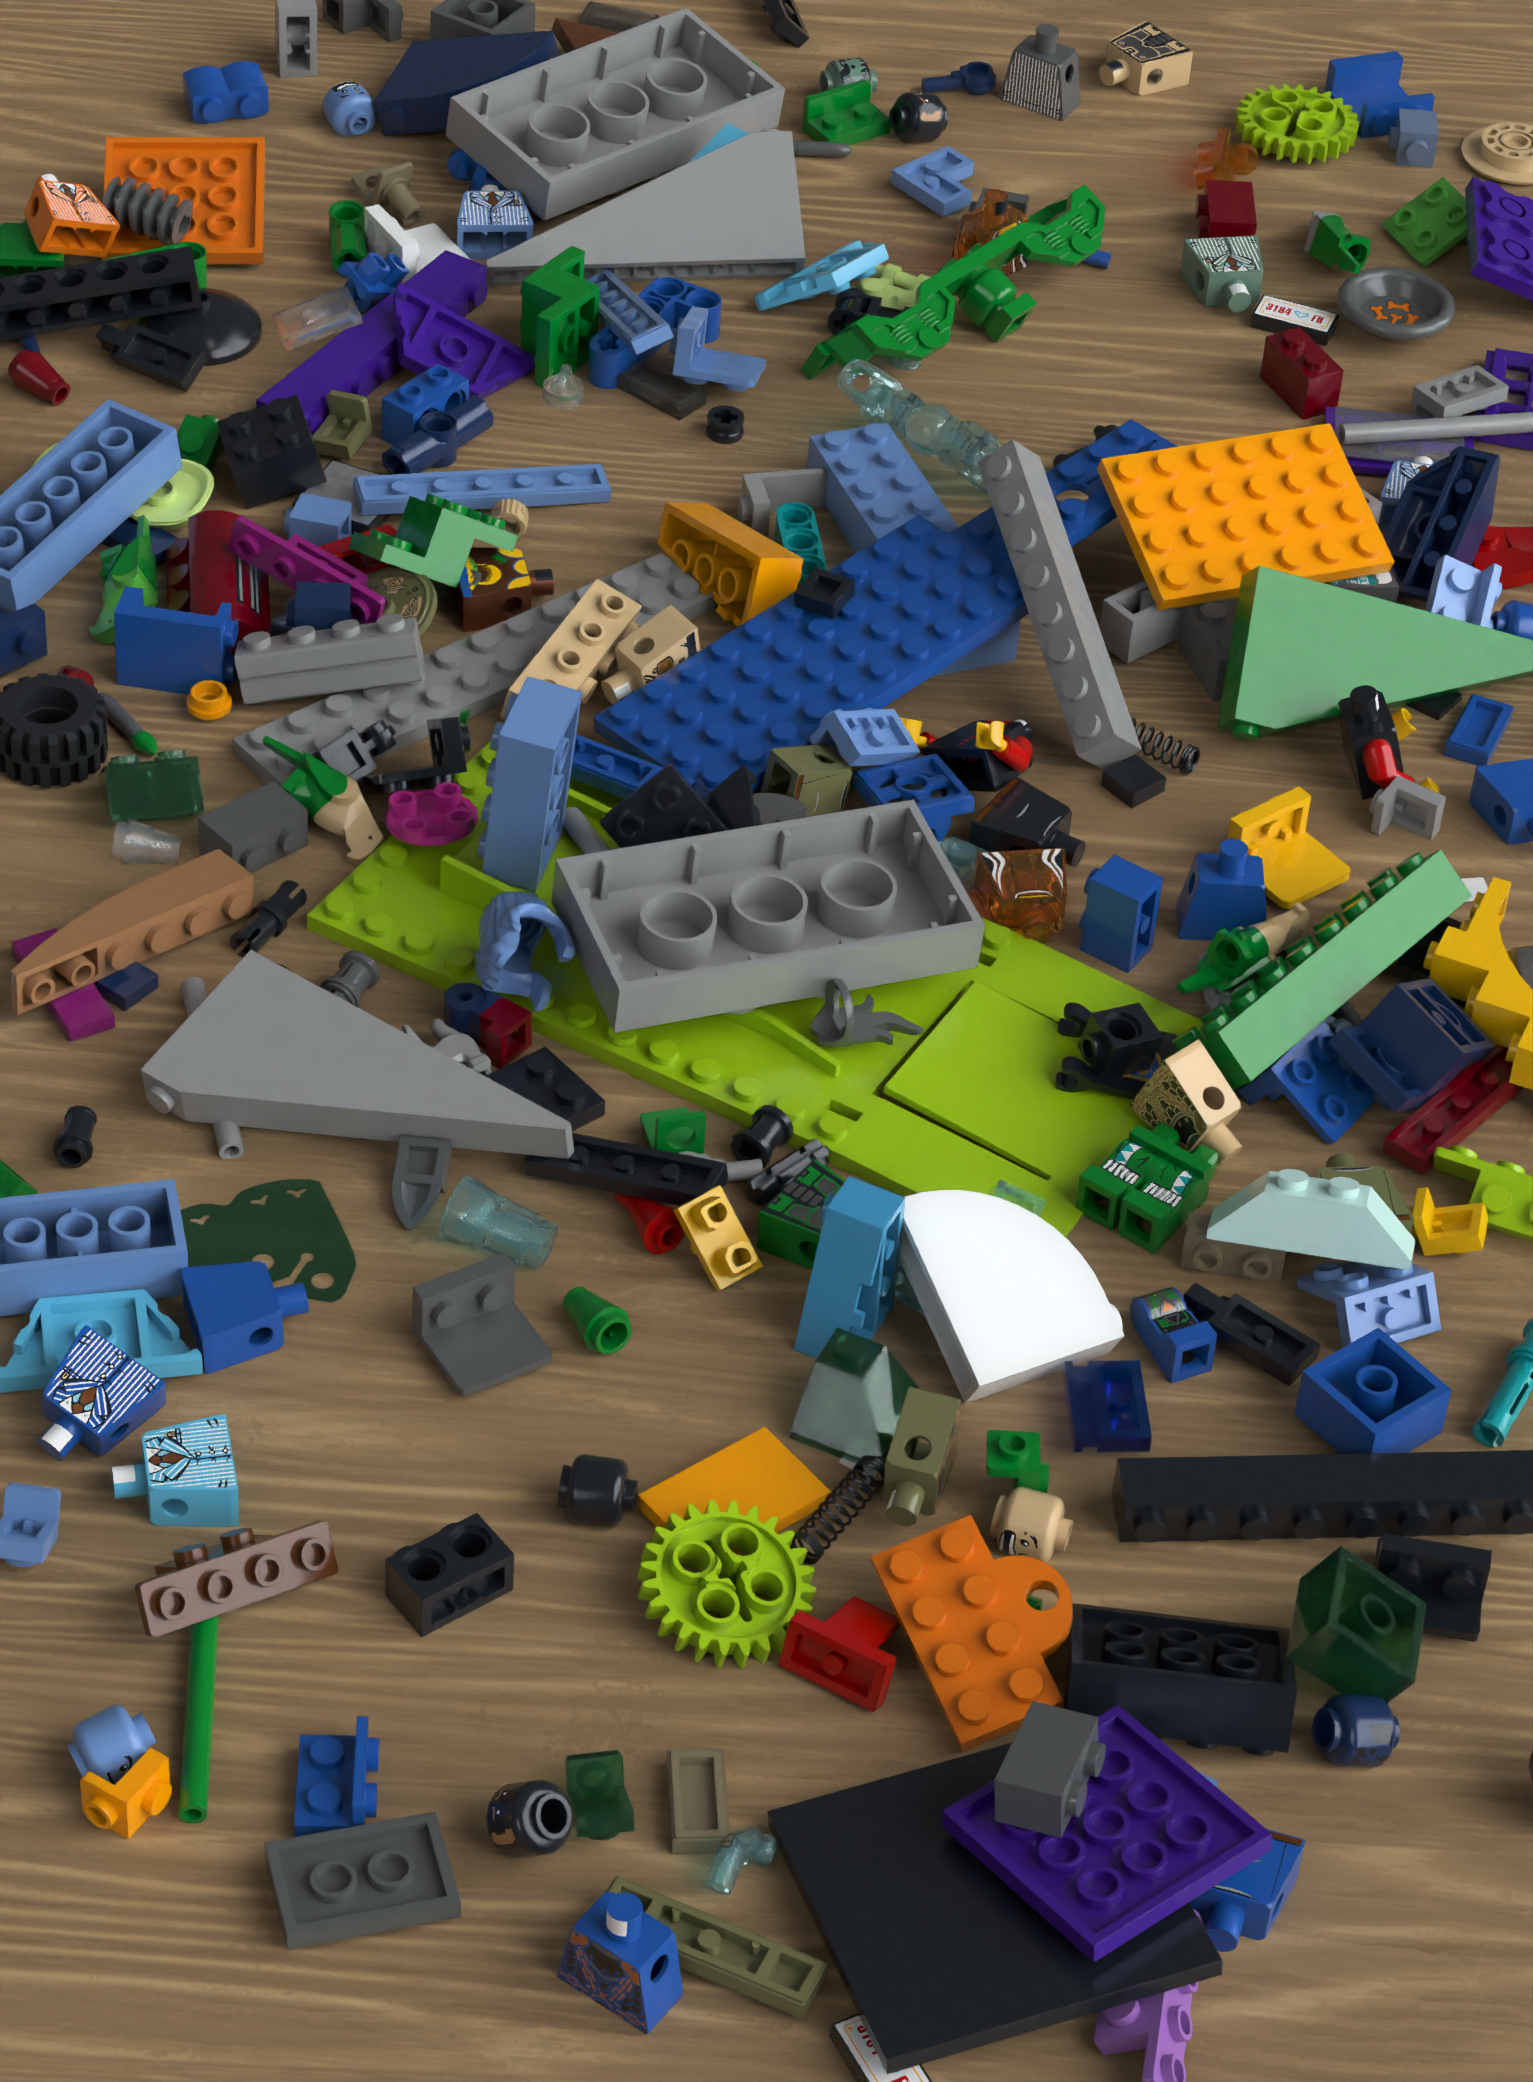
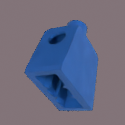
[1469,758,1533,845]
[1176,839,1267,941]
[180,1261,309,1374]

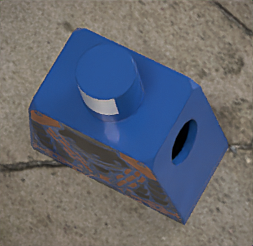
[557,1892,683,2034]

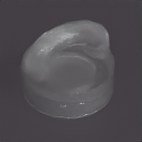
[543,364,584,409]

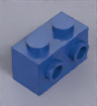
[1079,855,1163,973]

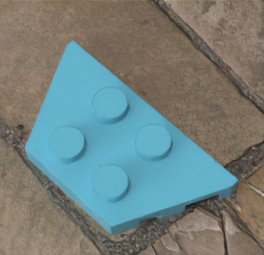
[753,240,889,311]
[0,1289,203,1393]

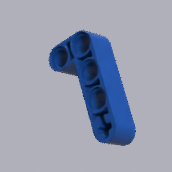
[588,277,722,389]

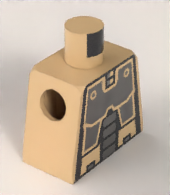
[1099,21,1193,96]

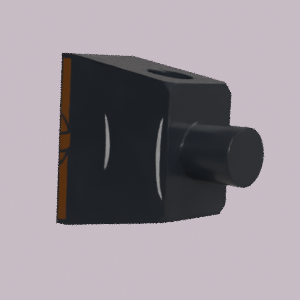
[967,776,1086,877]

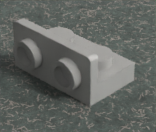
[1411,365,1509,418]

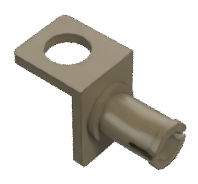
[351,162,425,226]

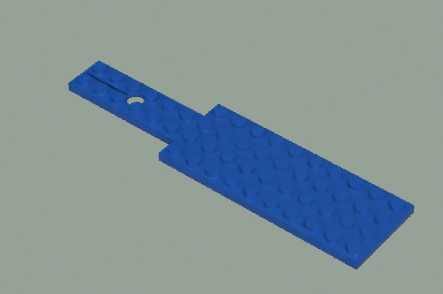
[593,419,1178,792]

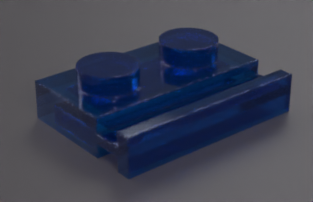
[1063,1360,1152,1453]

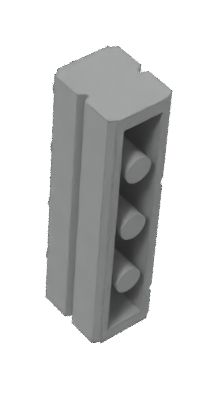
[234,613,425,705]

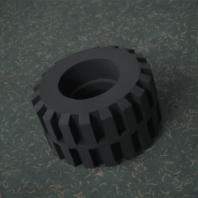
[0,673,108,788]

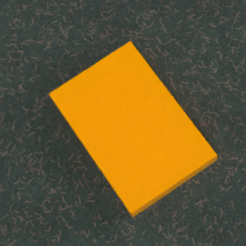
[637,1427,831,1555]

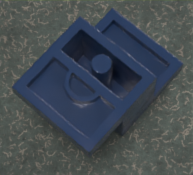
[1328,978,1497,1113]

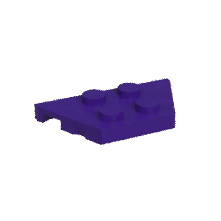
[393,283,536,399]

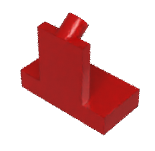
[778,1596,900,1712]

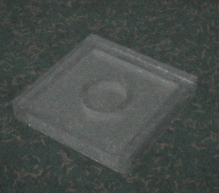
[271,286,363,352]

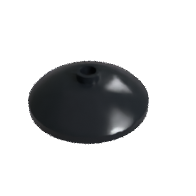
[139,288,262,366]

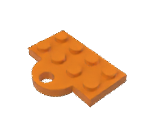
[871,1514,1073,1752]

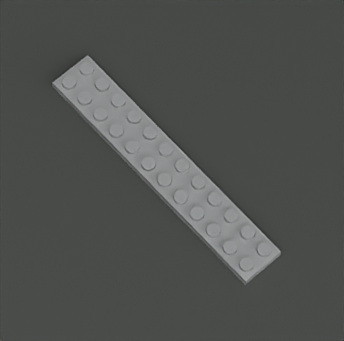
[232,552,716,787]

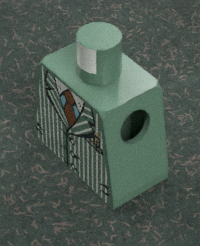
[1180,236,1263,312]

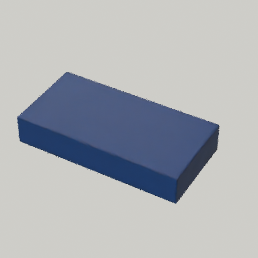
[1443,694,1514,766]

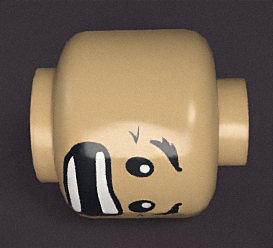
[990,1487,1073,1563]

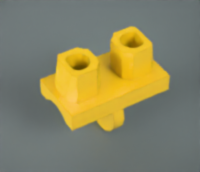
[673,1185,763,1291]

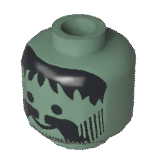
[819,57,878,99]

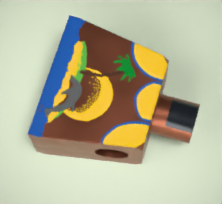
[451,547,554,632]

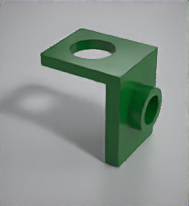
[640,1107,706,1154]

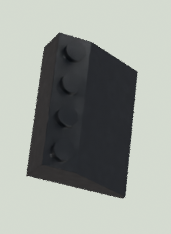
[1064,1603,1297,1756]

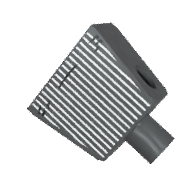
[1000,24,1080,121]

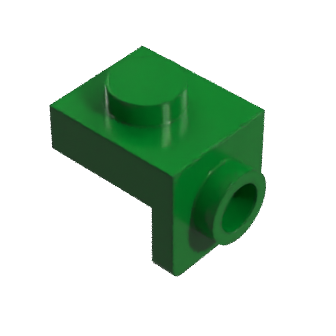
[177,414,225,472]
[986,1429,1049,1493]

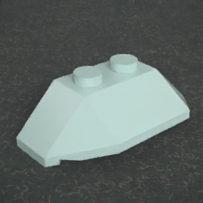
[1206,1169,1415,1271]

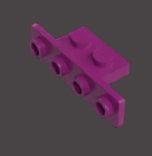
[228,515,386,625]

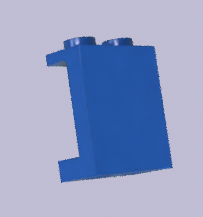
[114,586,238,695]

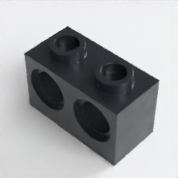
[385,1513,514,1637]

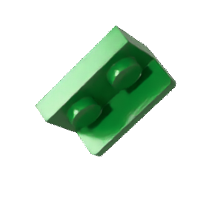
[802,80,891,146]

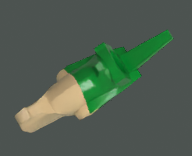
[262,736,384,864]
[1176,902,1310,995]

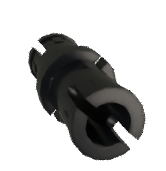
[230,880,307,957]

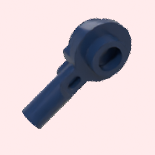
[921,61,996,95]

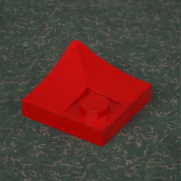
[1471,525,1533,589]

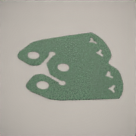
[180,1179,356,1302]

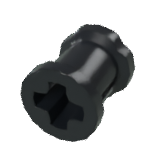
[730,1105,794,1168]

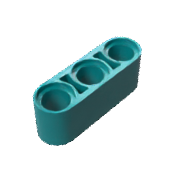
[774,502,826,589]

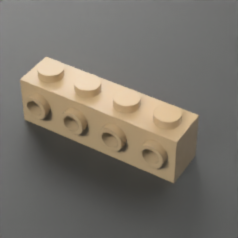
[500,579,642,719]

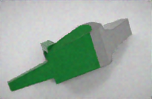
[1304,210,1371,274]

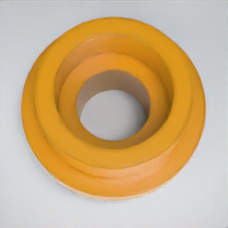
[186,680,232,721]

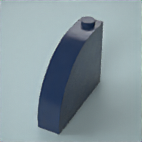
[374,30,560,135]

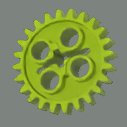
[1235,83,1359,164]
[637,1500,816,1668]

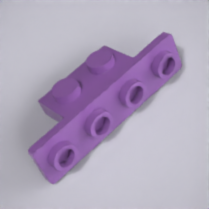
[1094,1910,1204,2082]

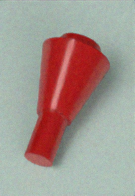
[615,1193,685,1255]

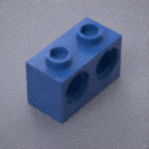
[382,363,469,446]

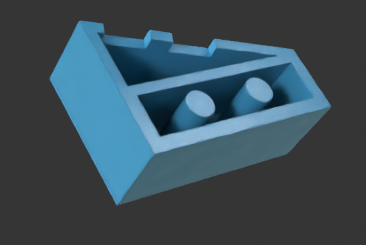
[794,1176,906,1372]

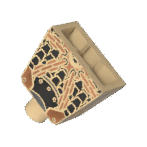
[1129,1039,1243,1165]

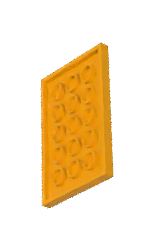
[1097,423,1395,610]

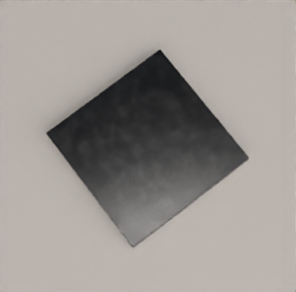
[767,1742,1223,2074]

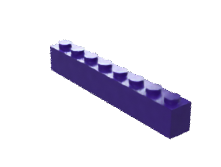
[256,250,488,436]

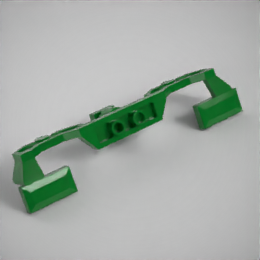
[801,184,1105,379]

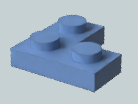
[891,146,974,217]

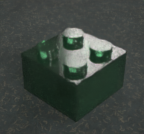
[1286,1546,1427,1703]

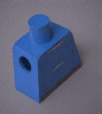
[1190,1829,1305,1952]

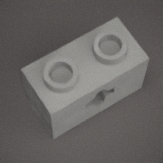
[275,0,318,78]

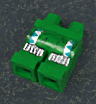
[1075,1122,1219,1254]

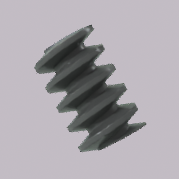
[102,177,193,246]

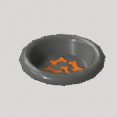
[1338,267,1455,341]

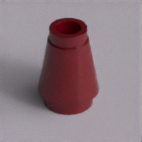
[8,350,70,405]

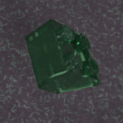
[98,749,205,826]

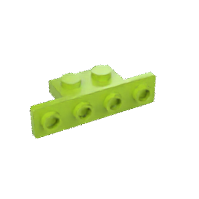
[1433,1145,1533,1243]

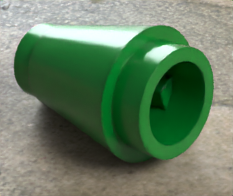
[563,1286,632,1354]

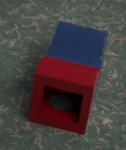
[444,983,532,1069]

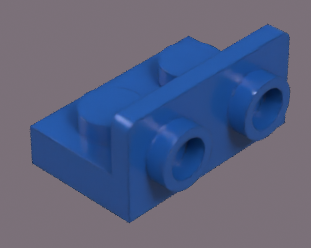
[294,1716,379,1837]

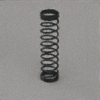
[1132,718,1200,775]
[790,1455,885,1565]

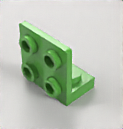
[1382,177,1469,267]

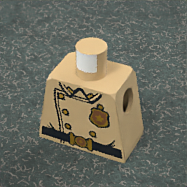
[601,605,700,704]

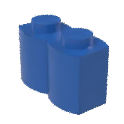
[183,61,269,124]

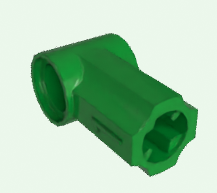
[329,200,366,277]

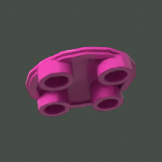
[385,782,478,846]

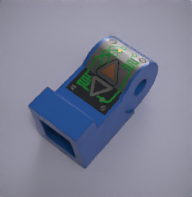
[1130,1287,1217,1383]

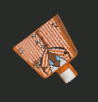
[24,174,120,258]

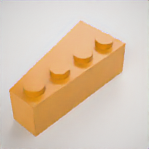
[657,502,803,627]

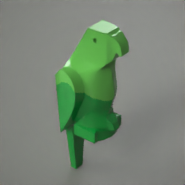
[89,515,158,644]

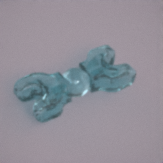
[837,359,1002,495]

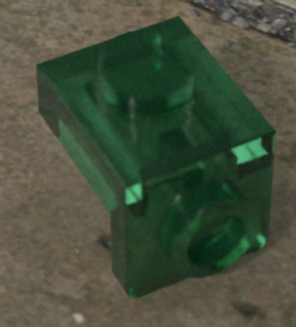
[565,1750,635,1840]

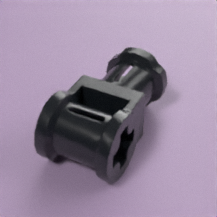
[828,288,911,335]

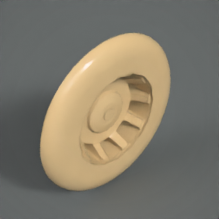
[1461,122,1533,185]

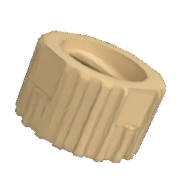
[490,498,529,538]

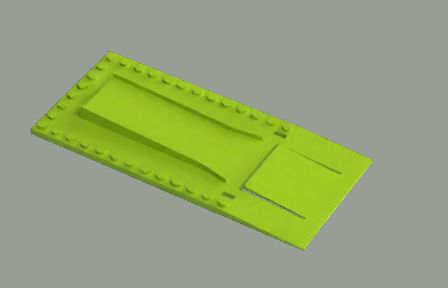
[307,741,1204,1237]

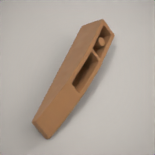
[11,849,253,1015]

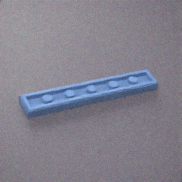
[585,269,674,355]
[352,464,611,516]

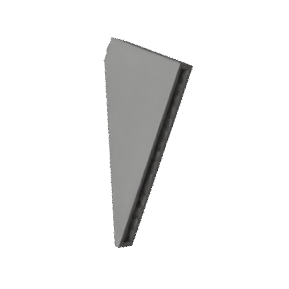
[486,128,806,286]
[140,950,574,1159]

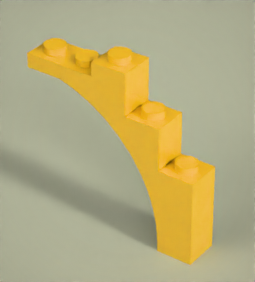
[1423,877,1533,1090]

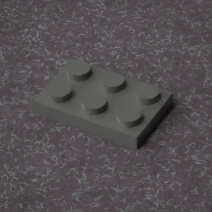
[264,1811,461,1950]

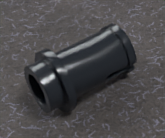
[53,1105,97,1168]

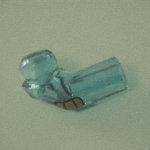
[704,1826,777,1895]

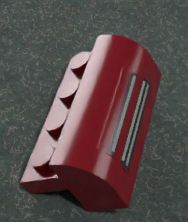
[166,510,271,656]

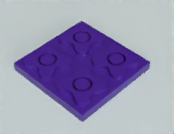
[1465,177,1533,301]
[942,1705,1272,1962]

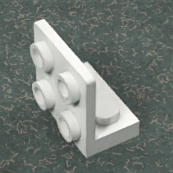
[365,204,471,284]

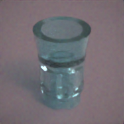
[439,1175,558,1270]

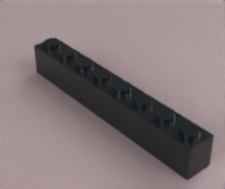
[1112,1450,1533,1543]

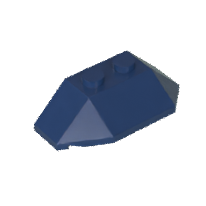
[1383,446,1500,601]

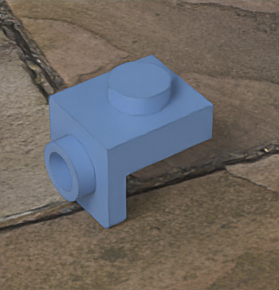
[0,1482,61,1567]

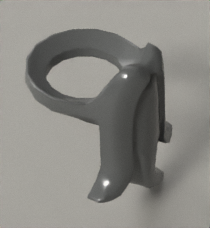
[811,978,923,1047]

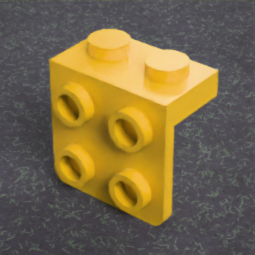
[1227,786,1351,909]

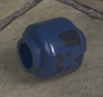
[1312,1694,1400,1768]

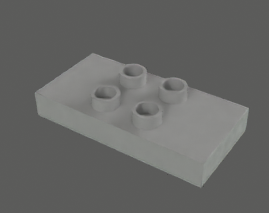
[446,8,785,221]
[551,800,985,1033]

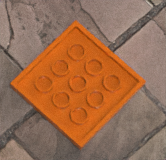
[101,137,265,264]

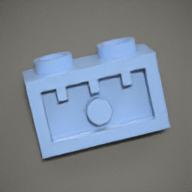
[1425,555,1502,629]

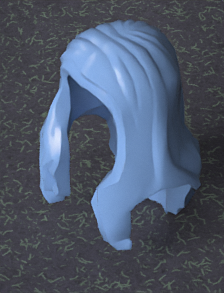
[475,891,575,1012]

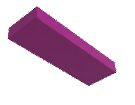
[11,928,115,1042]

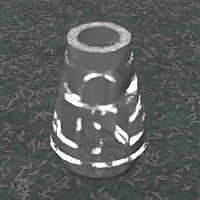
[110,818,181,865]

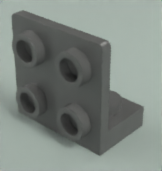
[412,1253,552,1397]

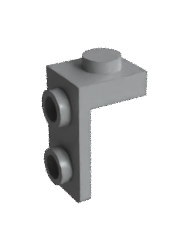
[737,468,827,538]

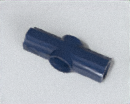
[382,395,493,475]

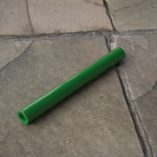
[178,1615,219,1823]

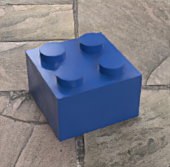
[1294,1327,1452,1454]

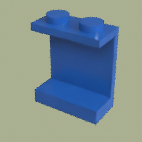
[1325,51,1435,139]

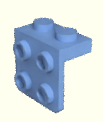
[669,306,766,391]

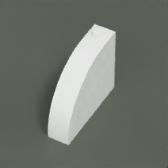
[899,1190,1124,1403]

